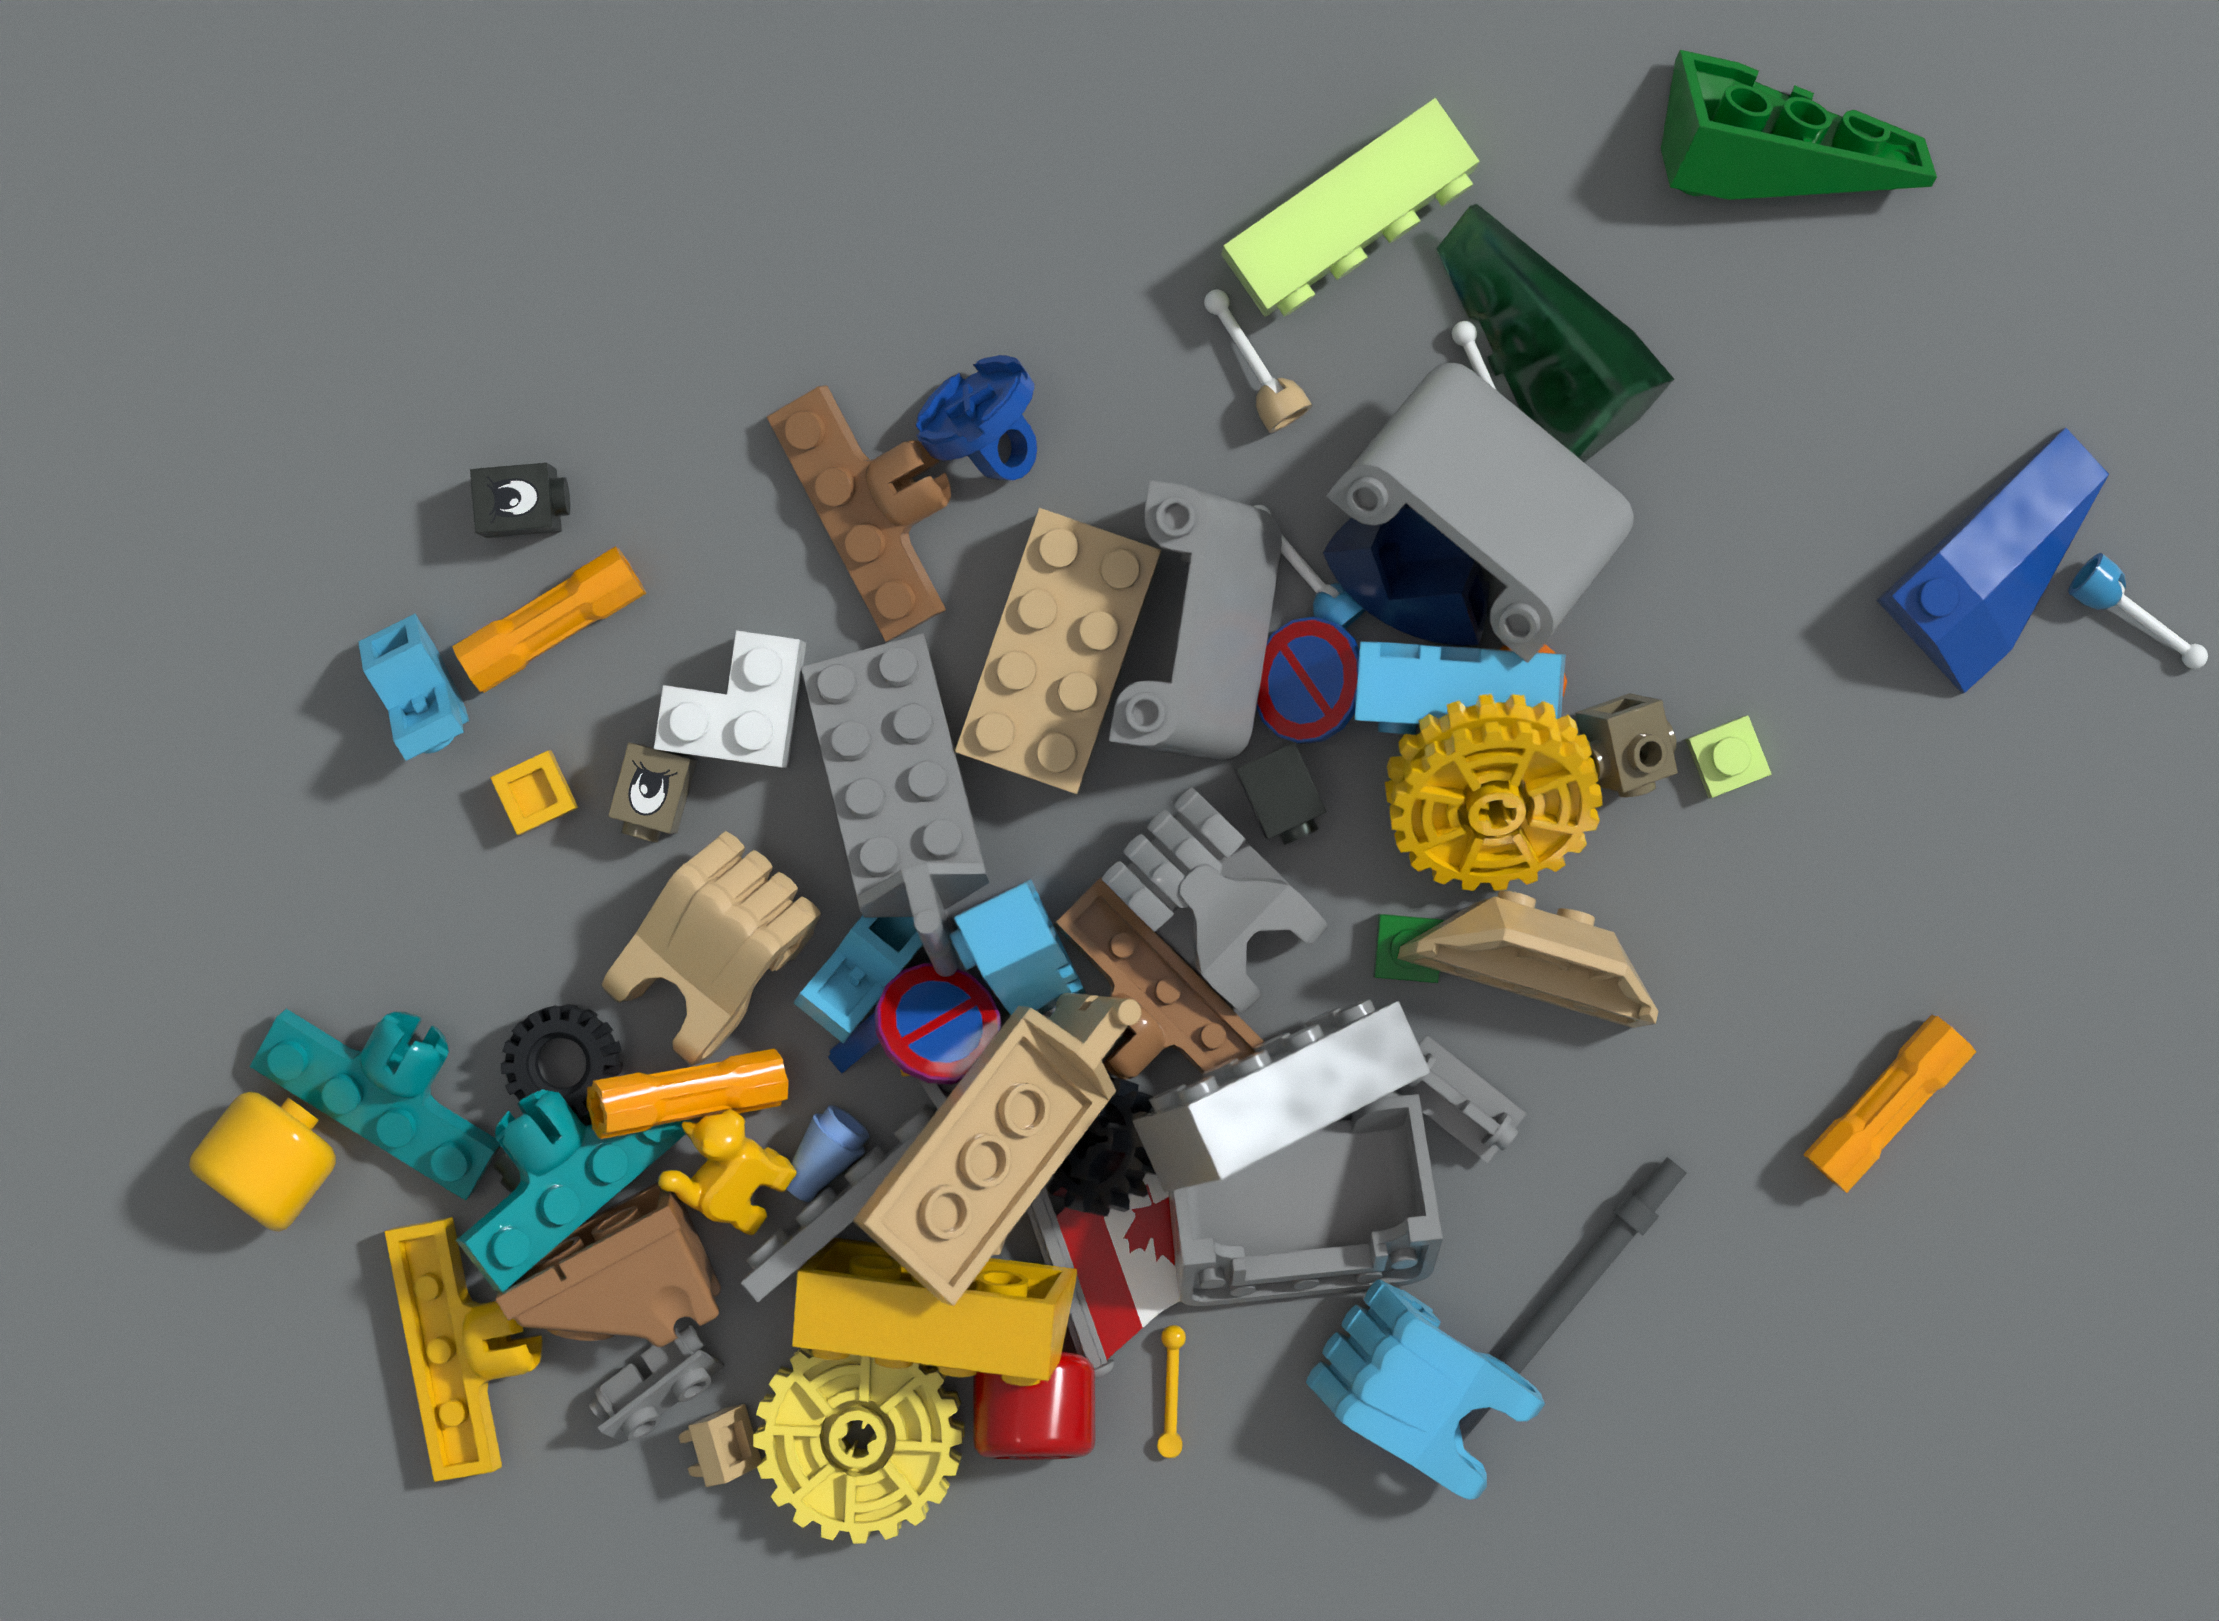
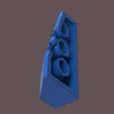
[1876,428,2109,693]

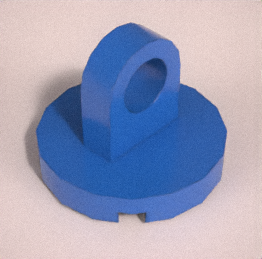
[916,355,1037,481]

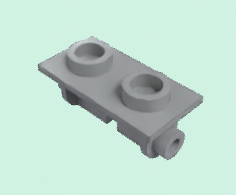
[1395,1035,1527,1163]
[588,1325,724,1443]

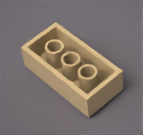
[955,508,1161,794]

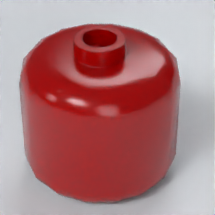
[973,1352,1096,1460]

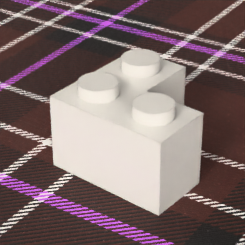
[654,630,806,768]

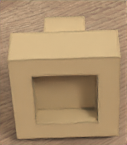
[678,1404,762,1487]

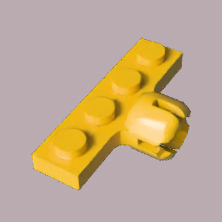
[384,1217,543,1482]

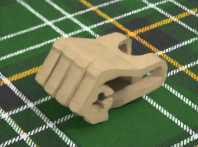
[602,831,821,1067]

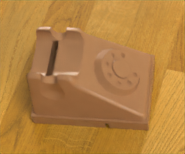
[495,1182,721,1347]

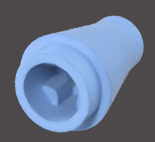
[787,1105,869,1202]

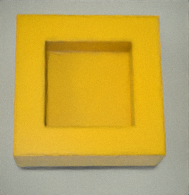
[490,750,578,835]

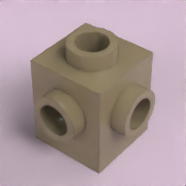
[1575,693,1678,797]

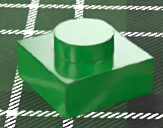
[1373,914,1444,983]

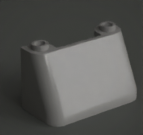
[1326,362,1634,663]
[1109,480,1282,760]
[1168,1091,1443,1306]

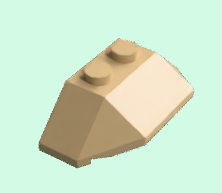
[1397,891,1659,1028]

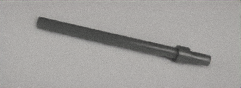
[1459,1157,1687,1441]

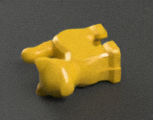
[658,1109,797,1236]

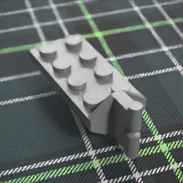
[801,633,989,977]
[741,1079,959,1302]

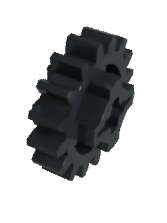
[1048,1077,1156,1217]

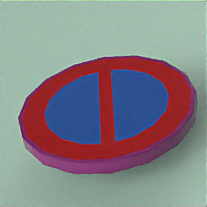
[875,963,1001,1085]

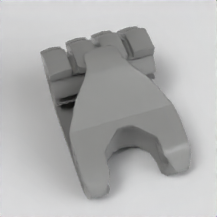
[1102,787,1328,1013]

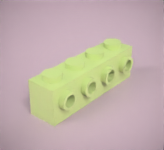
[1222,98,1480,317]

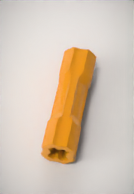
[452,546,647,693]
[1803,1014,1976,1193]
[587,1049,789,1139]

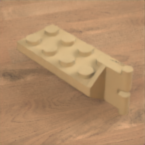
[853,993,1141,1306]

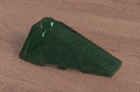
[1437,204,1674,462]

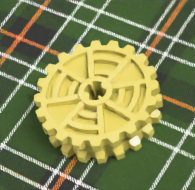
[753,1348,965,1544]

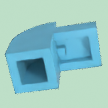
[358,614,469,761]
[793,915,923,1043]

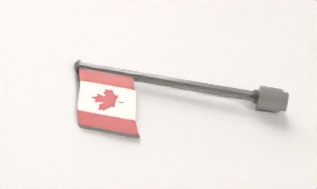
[945,909,1180,1380]

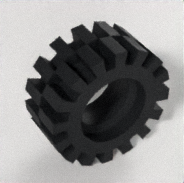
[501,1004,623,1118]

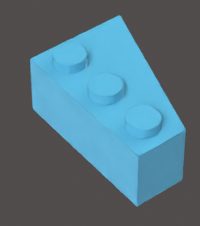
[1355,641,1566,734]

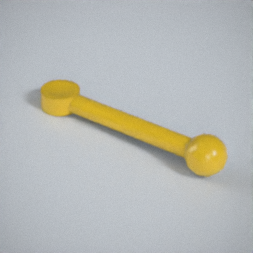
[1157,1325,1186,1458]

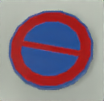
[1257,616,1360,744]

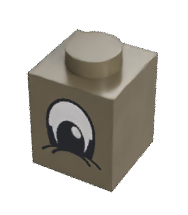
[608,742,697,842]

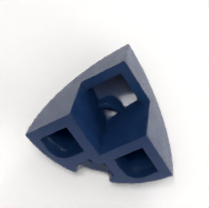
[1323,503,1489,645]

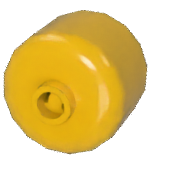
[189,1092,336,1232]

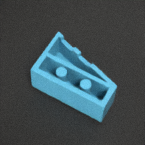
[950,879,1086,1015]

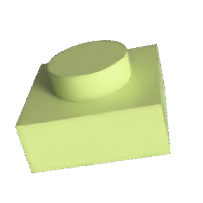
[1685,715,1772,798]

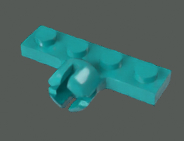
[250,1008,501,1201]
[456,1089,693,1293]

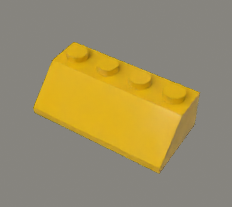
[792,1238,1077,1386]

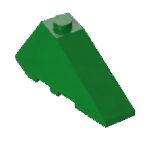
[1661,50,1937,200]

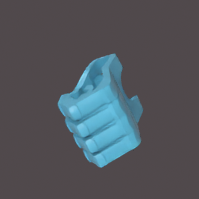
[1306,1279,1545,1500]

